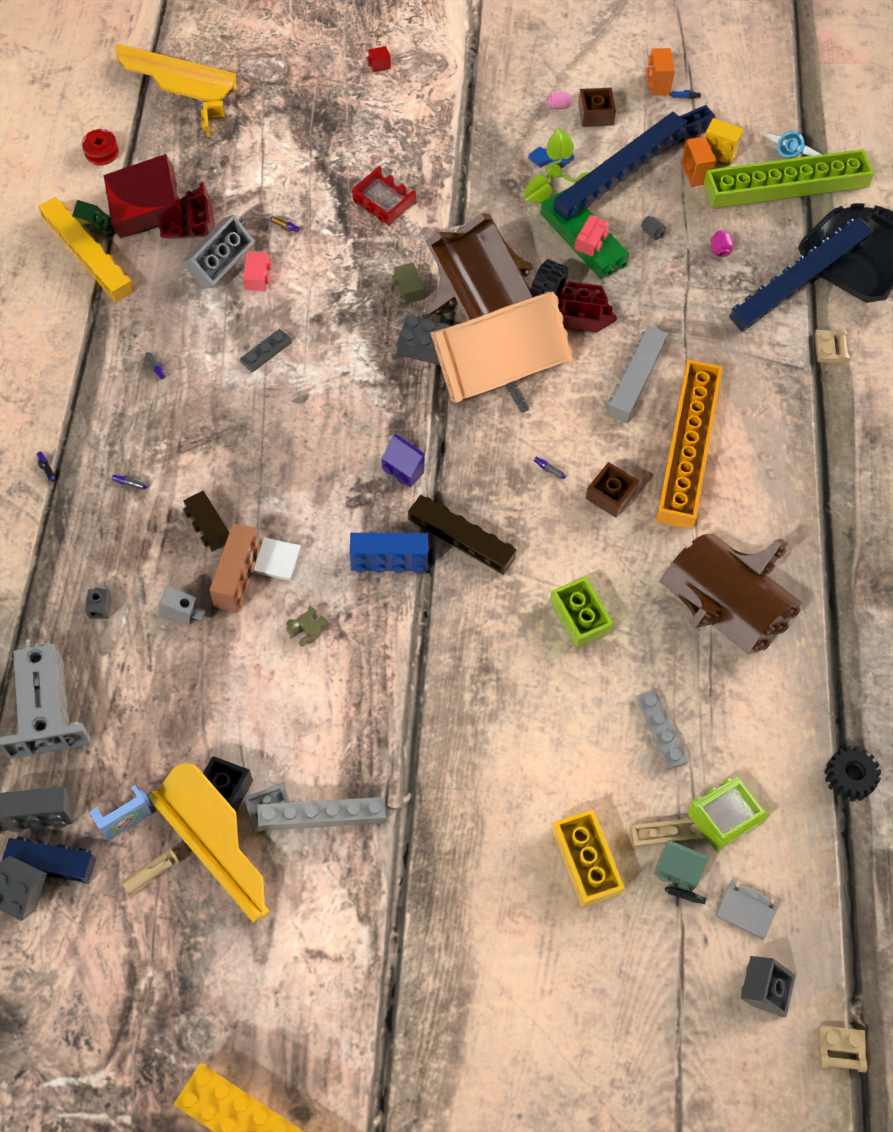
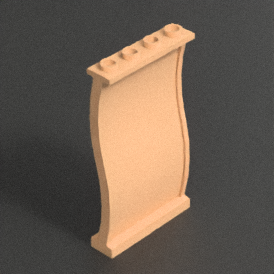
[430,292,573,402]

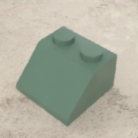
[653,840,709,891]

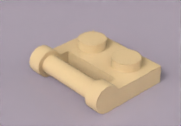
[815,329,850,363]
[818,1026,867,1073]

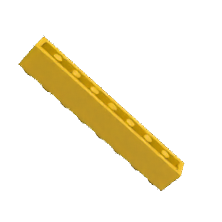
[38,196,133,303]

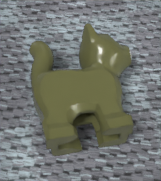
[286,606,328,647]

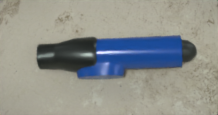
[669,90,701,99]

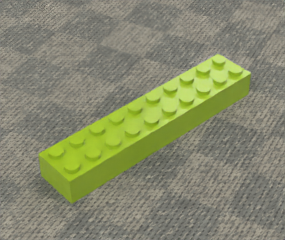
[703,149,874,209]

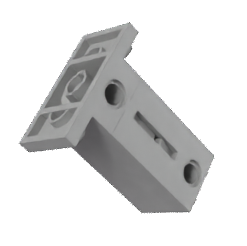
[0,643,91,759]

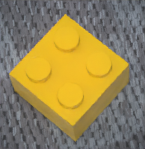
[705,118,744,165]

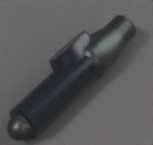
[665,886,707,905]

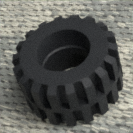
[531,259,568,297]

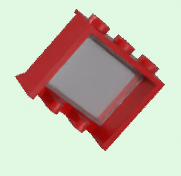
[352,166,416,227]

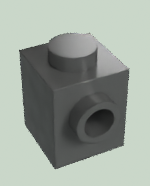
[85,588,111,619]

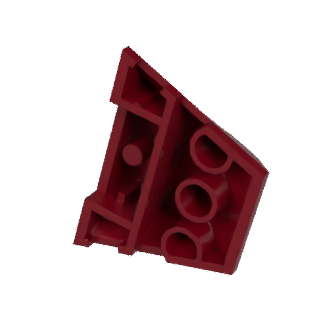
[159,182,215,239]
[558,282,617,333]

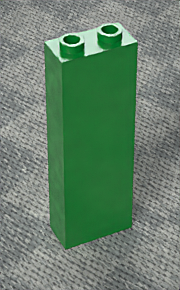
[540,188,629,279]

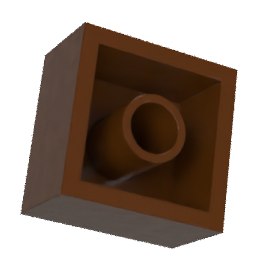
[578,87,616,127]
[585,462,639,518]

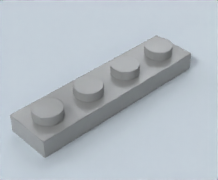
[636,690,688,770]

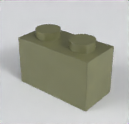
[392,262,425,304]

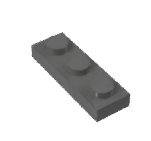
[240,328,292,373]

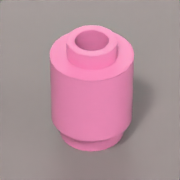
[547,92,571,109]

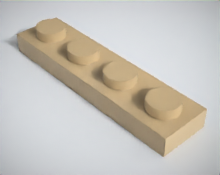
[630,816,714,848]

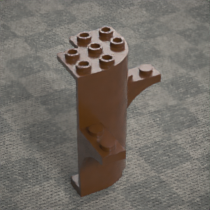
[425,213,534,321]
[659,533,802,654]

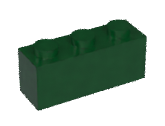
[72,200,114,237]

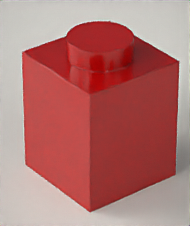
[366,46,391,72]

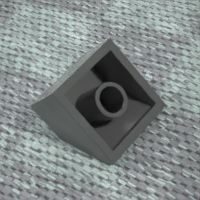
[740,956,796,1017]

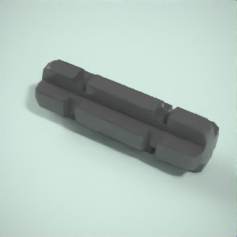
[506,381,529,413]

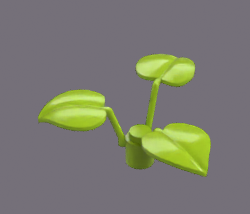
[523,128,588,203]

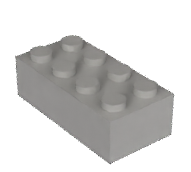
[181,215,255,289]

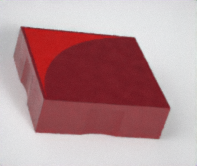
[103,154,183,238]

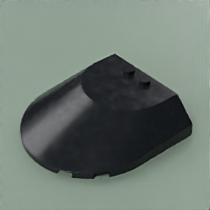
[798,203,893,303]

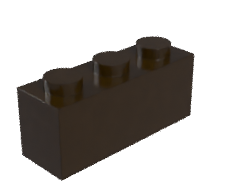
[183,490,230,552]

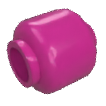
[710,230,734,257]

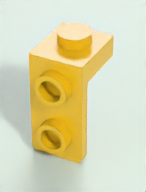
[201,101,225,137]

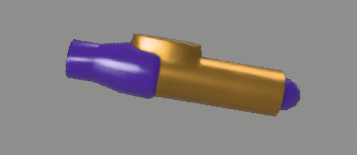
[270,216,300,232]

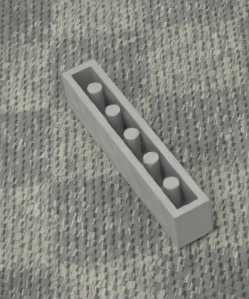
[607,326,668,423]
[257,797,386,831]

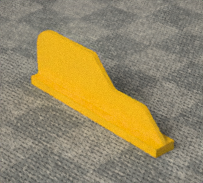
[115,44,236,102]
[148,763,270,922]

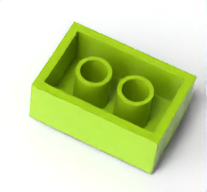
[549,576,614,649]

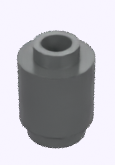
[641,216,666,240]

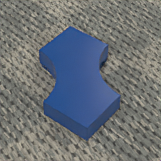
[528,146,574,168]

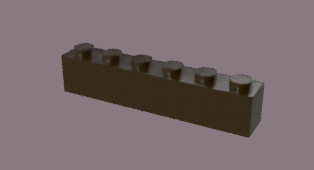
[408,494,517,575]

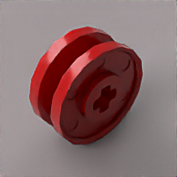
[81,129,119,165]

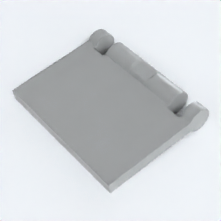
[716,880,779,940]

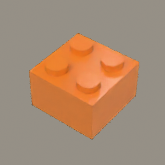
[645,48,675,96]
[681,136,717,187]

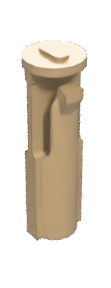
[121,848,179,896]

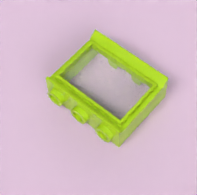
[687,776,771,853]

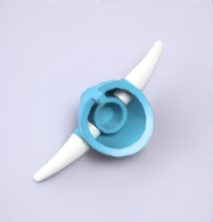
[764,130,822,158]

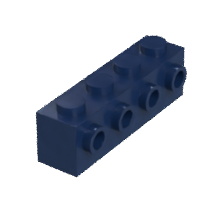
[664,105,715,150]

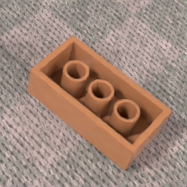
[209,523,261,613]

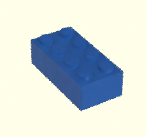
[350,532,428,573]

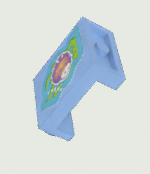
[89,785,152,841]

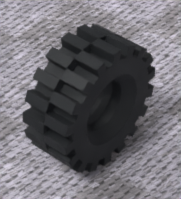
[824,746,881,802]

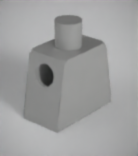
[159,586,206,625]

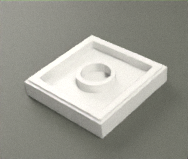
[253,537,301,582]

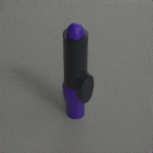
[37,451,56,482]

